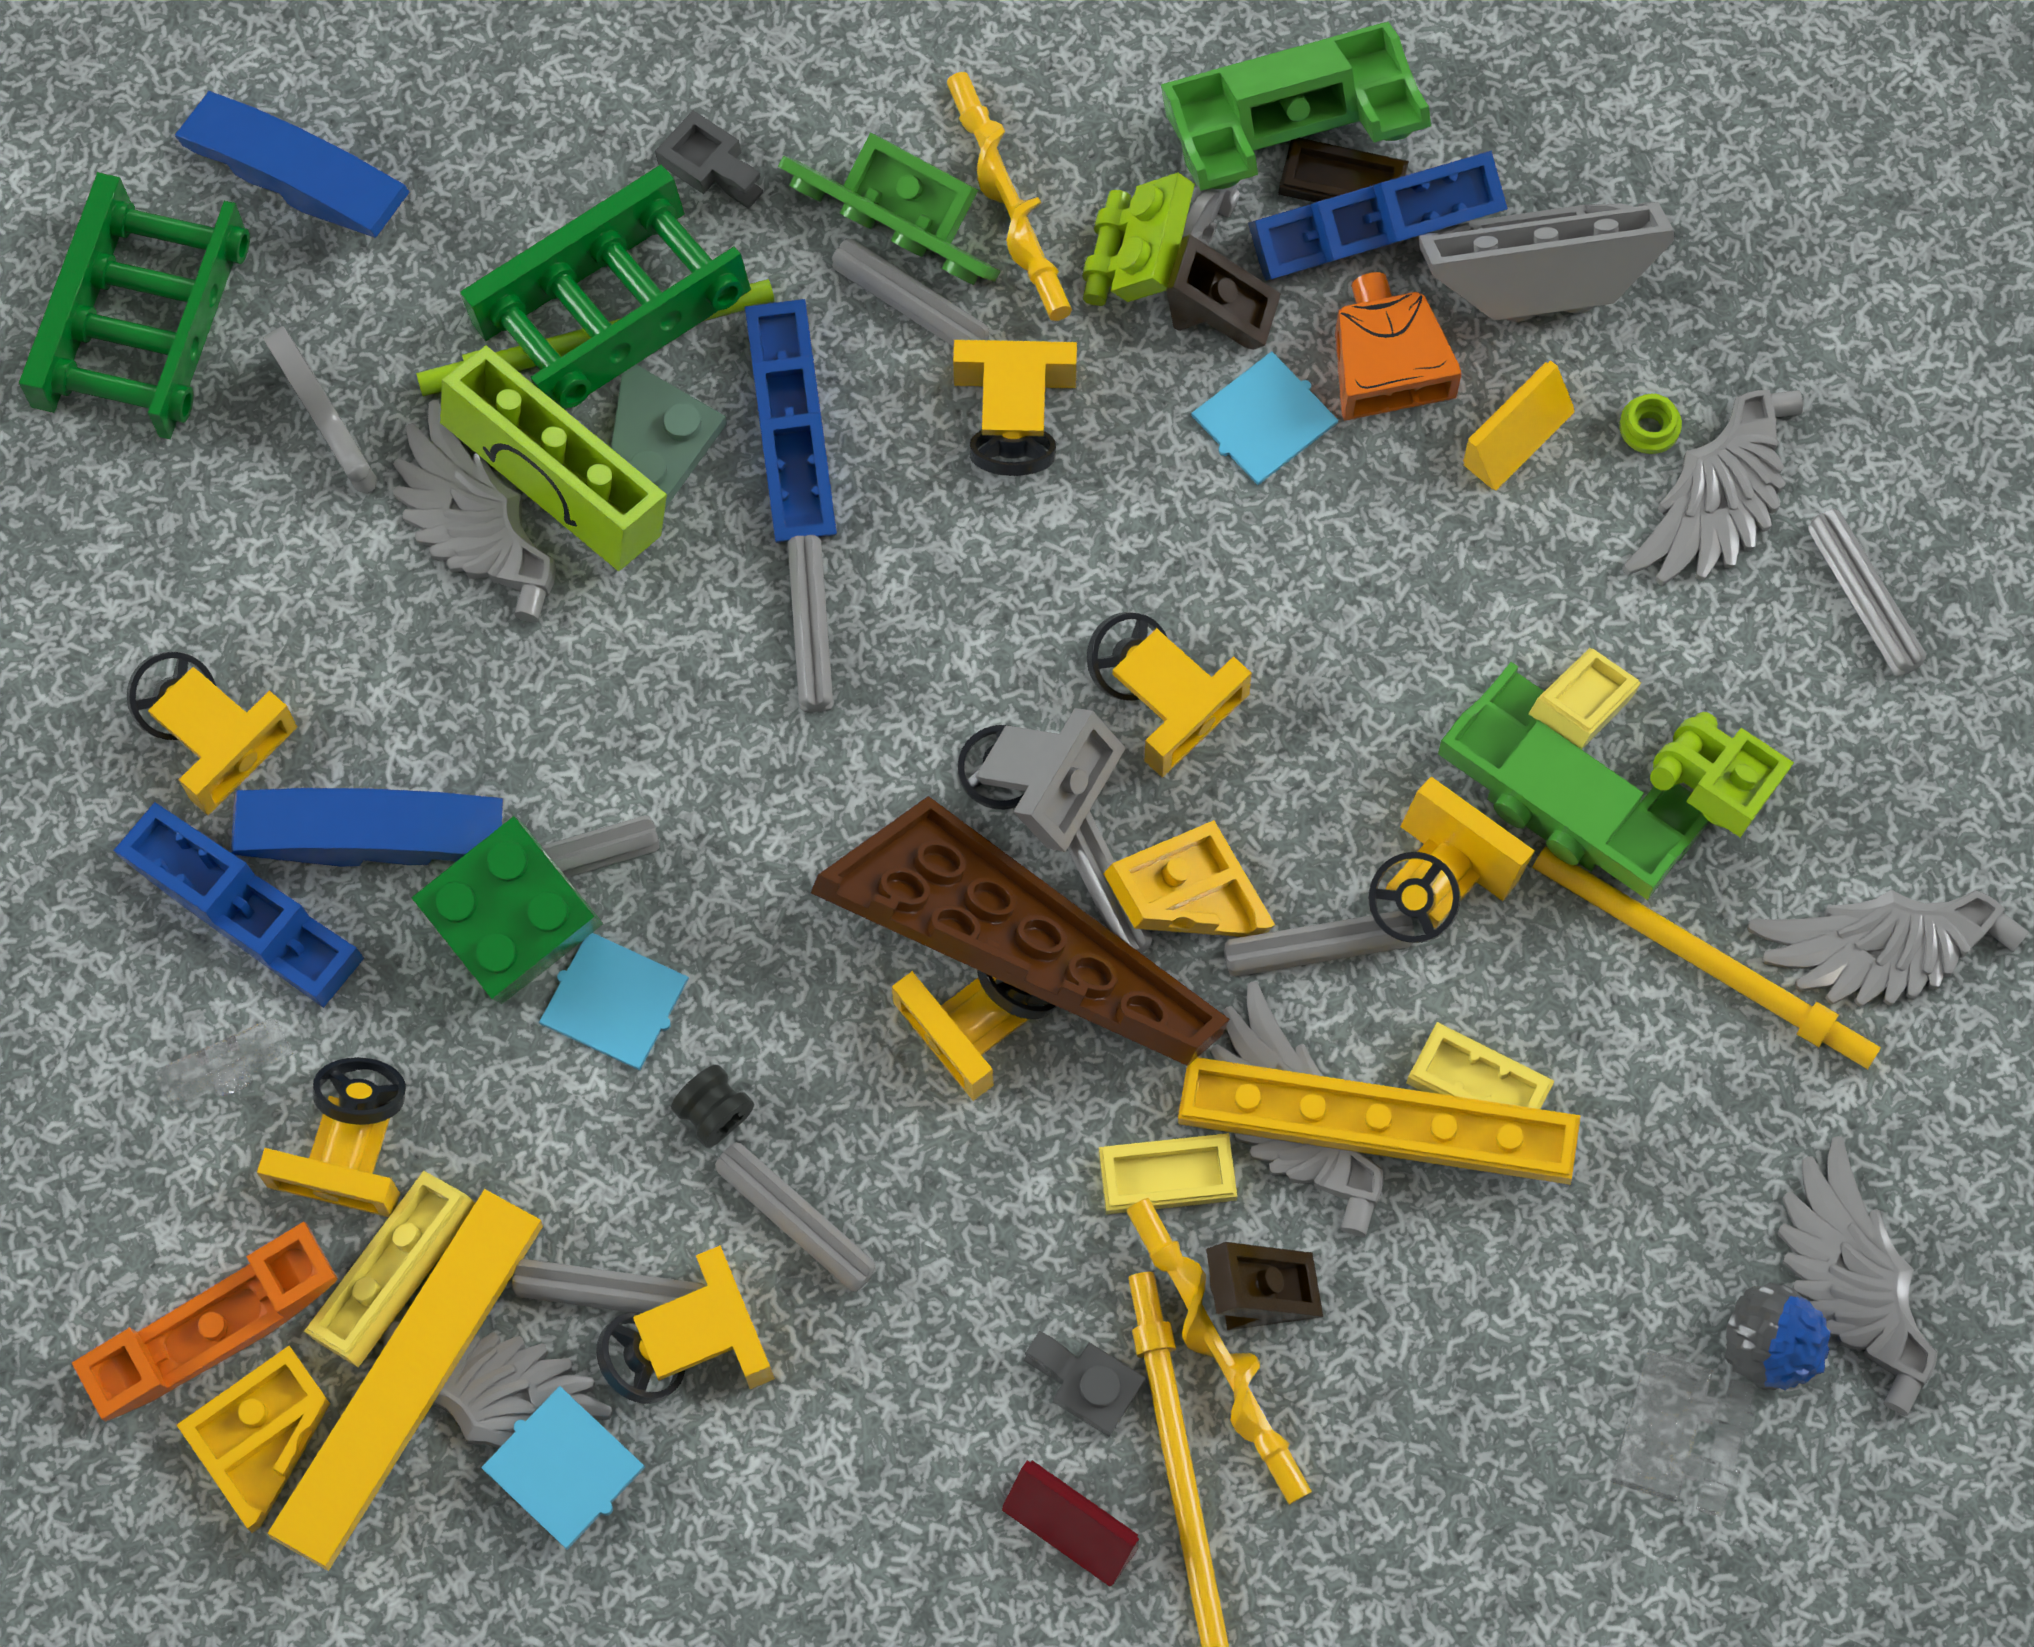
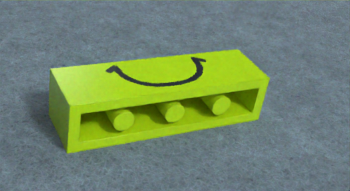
[440,345,667,572]

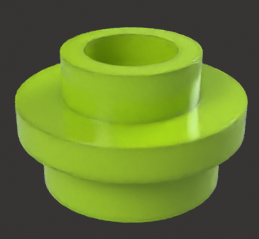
[1619,393,1682,454]

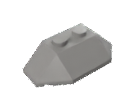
[1419,202,1674,322]

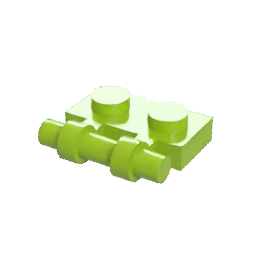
[1082,172,1195,306]
[1650,712,1794,838]

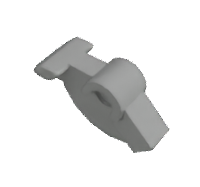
[1181,184,1240,246]

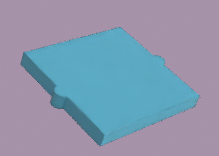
[1191,351,1339,485]
[539,933,689,1070]
[481,1386,645,1550]

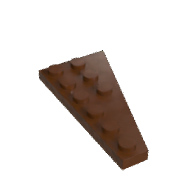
[811,796,1230,1066]

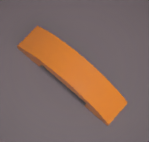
[72,1221,338,1422]

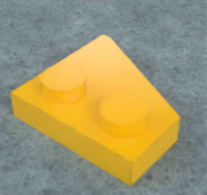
[177,1346,330,1533]

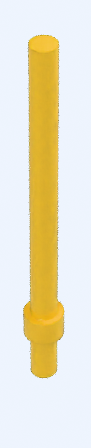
[1532,846,1881,1070]
[1128,1272,1229,1647]

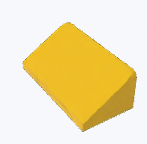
[1463,360,1575,491]

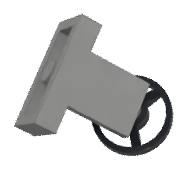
[958,708,1126,852]

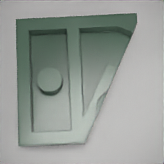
[611,365,727,509]

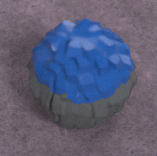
[1725,1282,1831,1391]

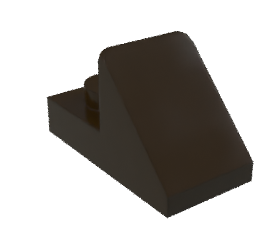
[1166,234,1281,350]
[1206,1242,1323,1331]

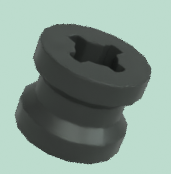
[671,1065,754,1147]

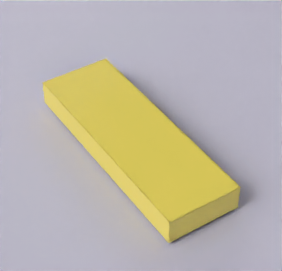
[304,1171,475,1368]

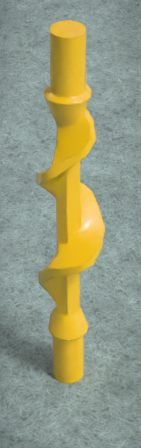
[947,72,1072,321]
[1126,1198,1312,1505]

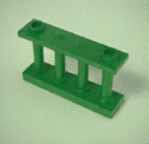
[460,164,751,410]
[18,172,250,440]

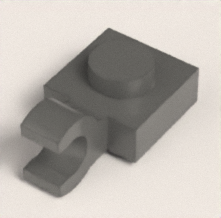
[655,110,764,209]
[1023,1331,1146,1437]

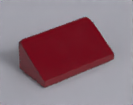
[1002,1460,1139,1587]

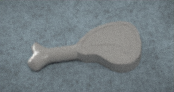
[263,326,377,494]

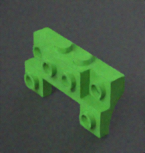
[1161,21,1432,191]
[1438,662,1710,900]

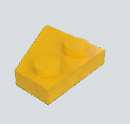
[1103,820,1275,937]

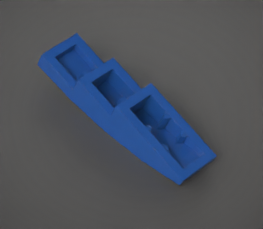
[175,91,410,238]
[1248,150,1508,281]
[745,299,837,543]
[231,788,503,867]
[113,802,364,1008]

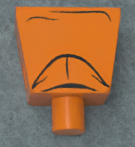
[1335,272,1462,421]

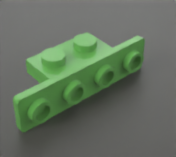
[778,132,1001,285]

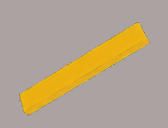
[1178,1057,1581,1185]
[267,1189,543,1571]

